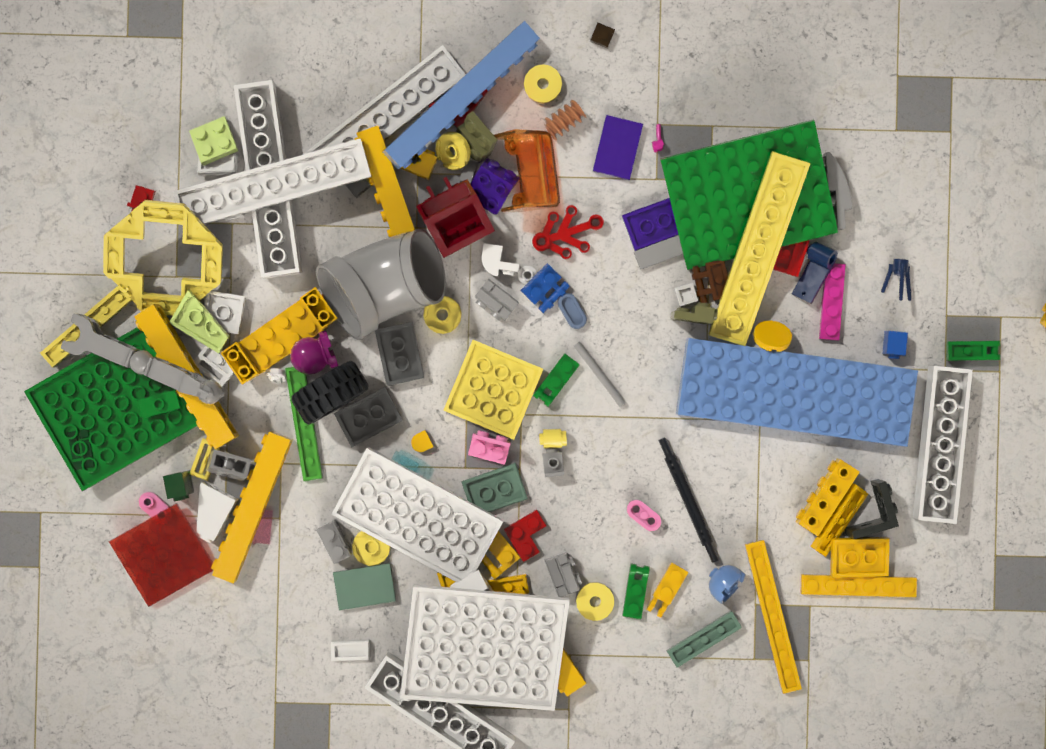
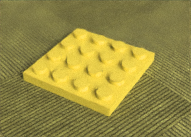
[443,340,543,440]

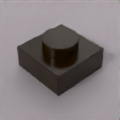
[590,22,615,49]

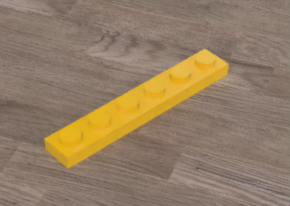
[800,574,917,597]

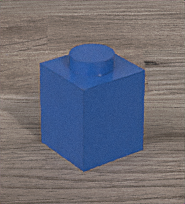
[882,331,908,359]

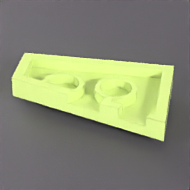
[169,289,230,353]

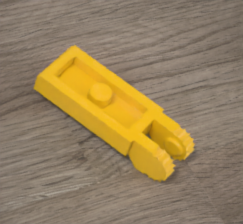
[646,562,689,618]

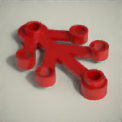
[532,205,604,259]

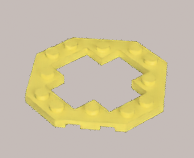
[103,200,223,316]

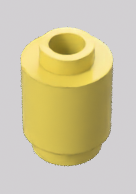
[539,429,567,449]

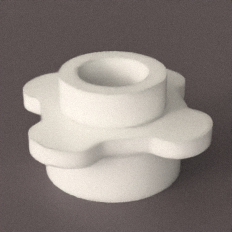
[267,368,287,383]

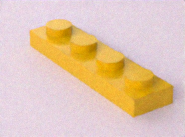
[810,483,868,557]

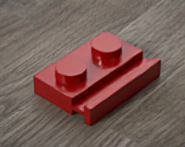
[773,240,810,278]

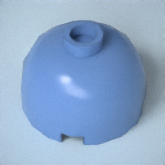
[709,565,746,604]

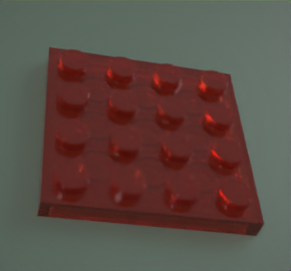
[109,503,213,607]

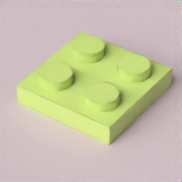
[189,116,238,166]

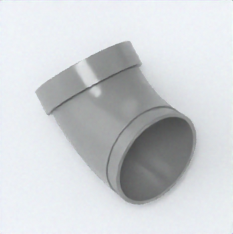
[316,229,446,340]

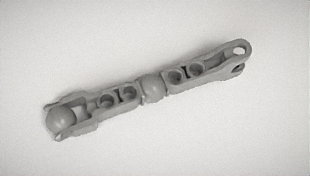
[61,313,225,404]

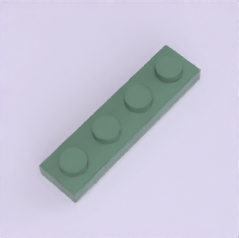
[666,611,742,668]

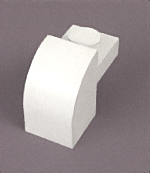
[482,243,519,278]

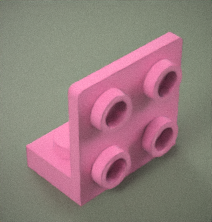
[468,430,511,465]

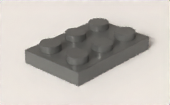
[375,322,424,386]
[334,387,403,447]

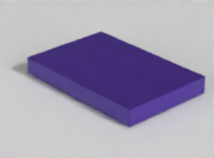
[593,115,643,180]
[622,198,679,251]

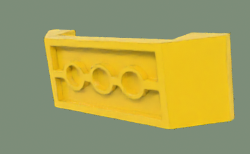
[221,287,338,385]

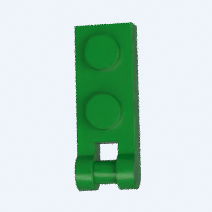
[946,341,1001,361]
[533,353,580,407]
[622,563,650,619]

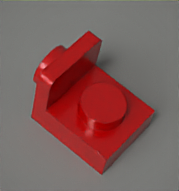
[127,185,156,211]

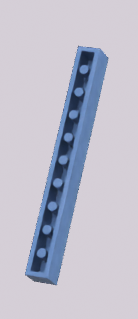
[382,21,540,169]

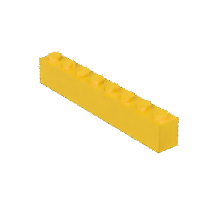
[134,304,239,449]
[211,431,293,583]

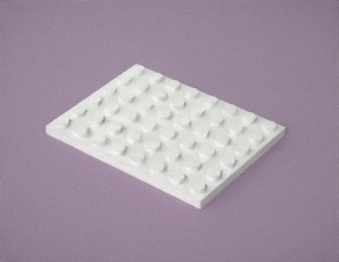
[400,584,570,711]

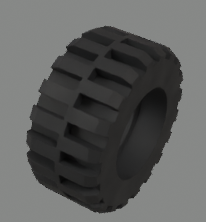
[291,361,368,425]

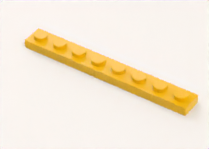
[744,540,802,694]

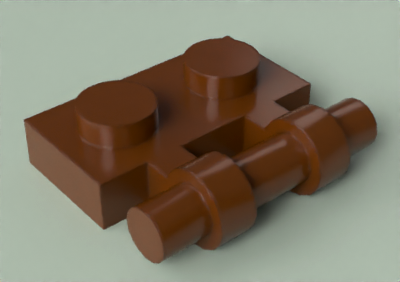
[692,260,728,303]

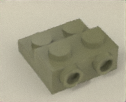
[456,111,498,163]
[671,302,718,325]

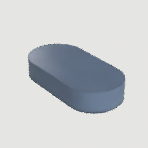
[558,293,587,329]

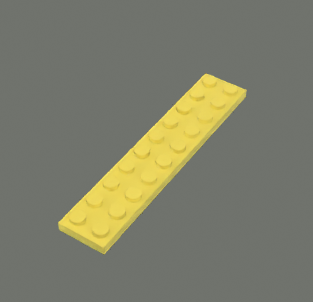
[708,151,810,346]

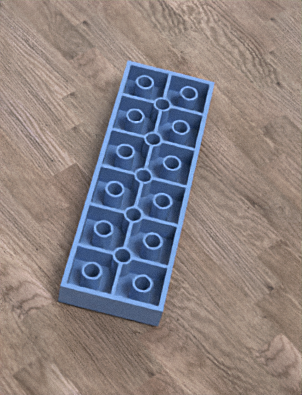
[676,338,918,447]

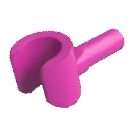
[652,124,664,152]

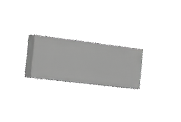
[634,235,683,270]

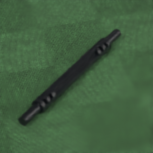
[658,437,719,563]

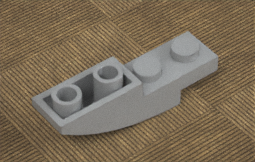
[822,152,852,230]

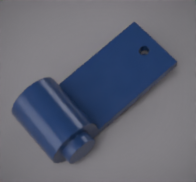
[791,242,838,304]

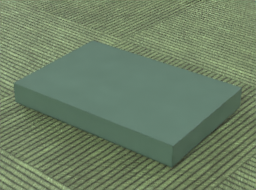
[461,463,528,512]
[333,563,396,610]

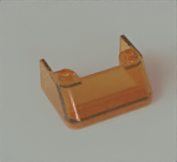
[494,129,560,212]

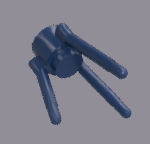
[881,259,912,301]

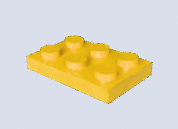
[830,537,890,578]

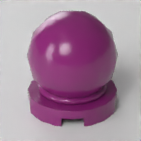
[290,330,338,375]

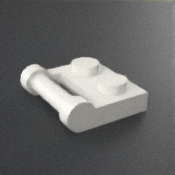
[194,346,234,389]

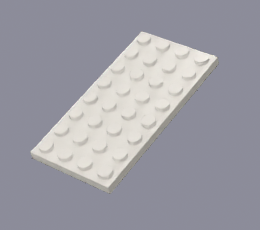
[331,447,504,582]

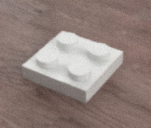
[204,291,246,334]

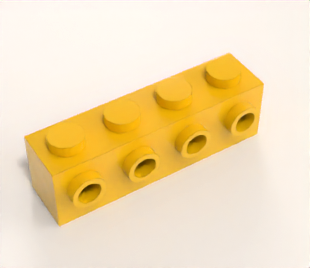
[796,458,860,536]

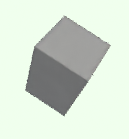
[459,160,478,184]

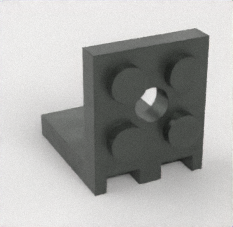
[845,479,899,539]

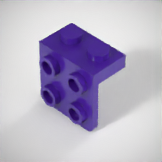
[471,158,520,214]

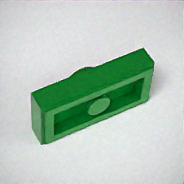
[138,390,181,419]

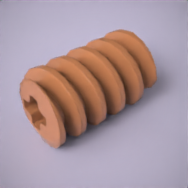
[544,100,586,141]

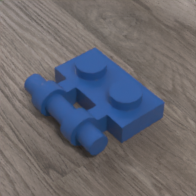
[520,263,570,313]

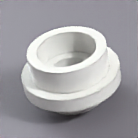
[518,266,537,285]

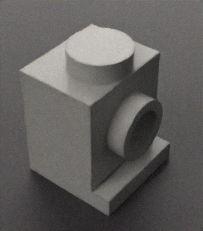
[542,448,564,477]

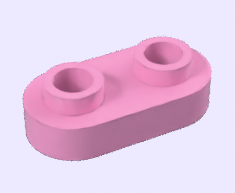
[139,492,174,524]
[627,500,661,531]

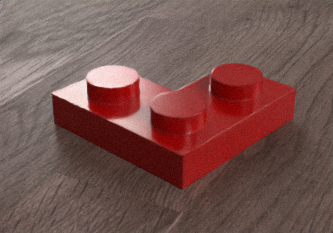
[504,509,546,562]

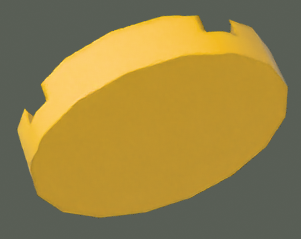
[753,320,792,352]

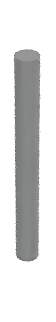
[574,341,626,407]

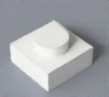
[674,283,698,307]

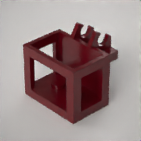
[416,176,495,258]

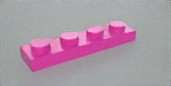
[819,263,846,341]

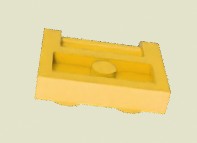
[482,530,521,579]

